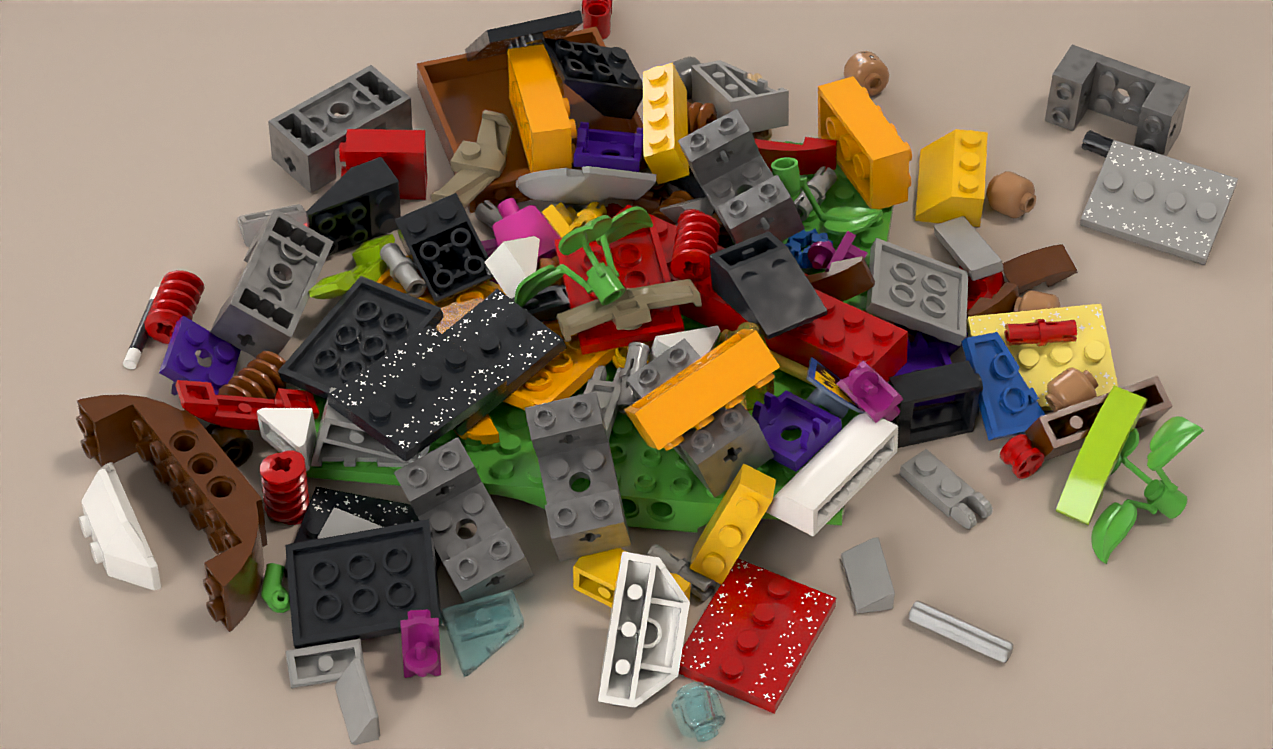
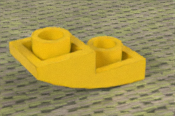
[541,202,577,238]

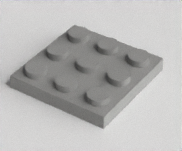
[866,238,968,346]

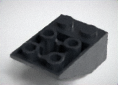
[542,38,643,120]
[306,157,401,256]
[395,193,494,304]
[709,231,828,340]

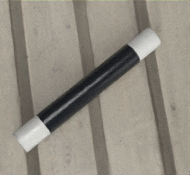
[123,287,159,370]

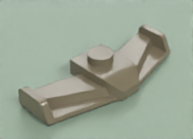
[431,110,514,209]
[557,279,702,342]

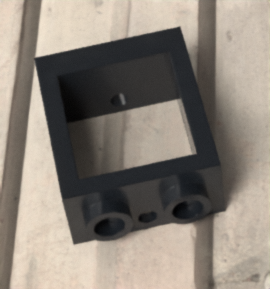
[888,360,983,448]

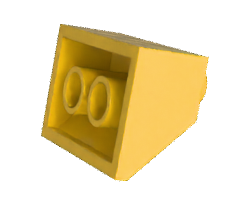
[915,129,988,227]

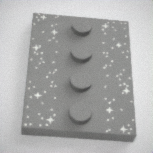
[1080,140,1238,265]

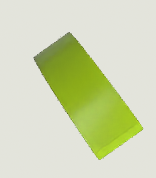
[308,233,395,300]
[1056,385,1147,525]

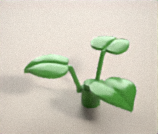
[732,157,883,246]
[515,206,653,307]
[1091,416,1204,564]

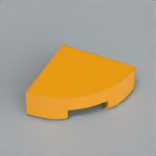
[455,414,500,444]

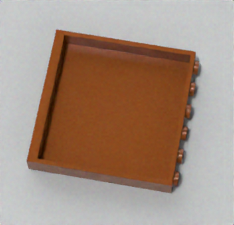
[417,27,649,213]

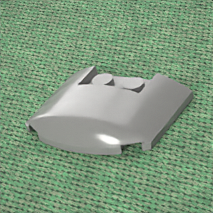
[516,166,656,207]

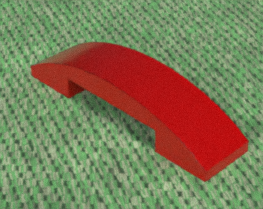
[754,137,837,175]
[175,380,320,430]

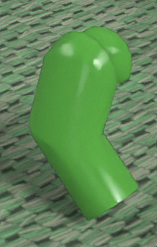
[261,563,290,613]

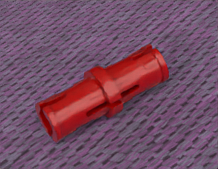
[1004,319,1077,346]

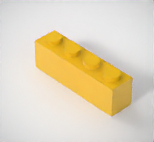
[643,62,689,185]

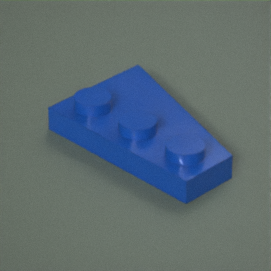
[961,332,1045,441]

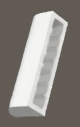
[766,413,898,536]

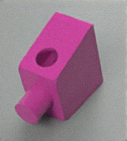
[492,198,561,263]

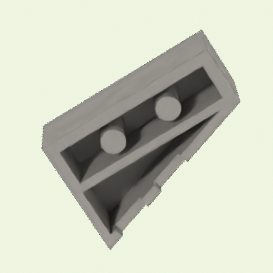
[691,60,789,133]
[311,387,430,467]

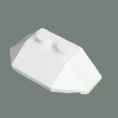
[78,462,161,591]
[598,552,690,708]

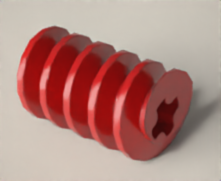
[671,209,720,281]
[144,270,205,344]
[260,450,309,525]

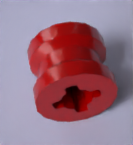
[1000,434,1045,479]

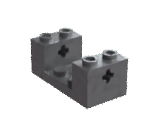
[1045,44,1191,156]
[268,65,413,193]
[678,109,805,244]
[210,209,333,358]
[626,338,774,498]
[525,391,631,561]
[394,437,534,611]

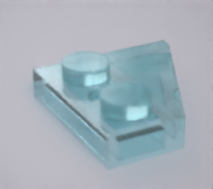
[442,589,524,677]

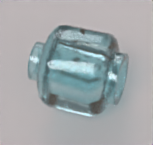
[671,682,726,742]

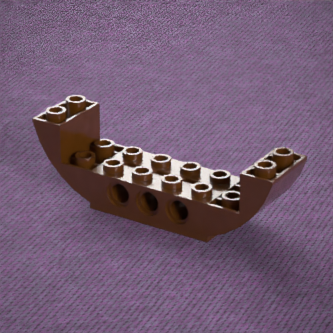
[76,394,268,632]

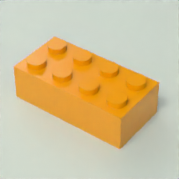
[508,44,577,173]
[818,76,912,209]
[624,329,780,451]

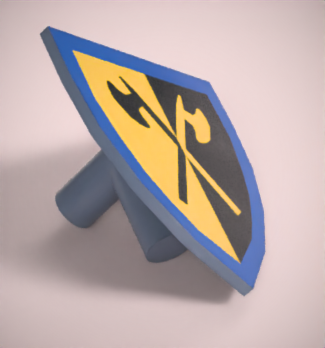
[806,357,864,419]

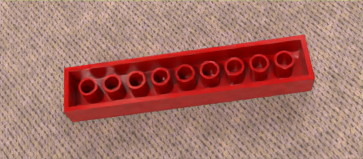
[611,204,908,382]

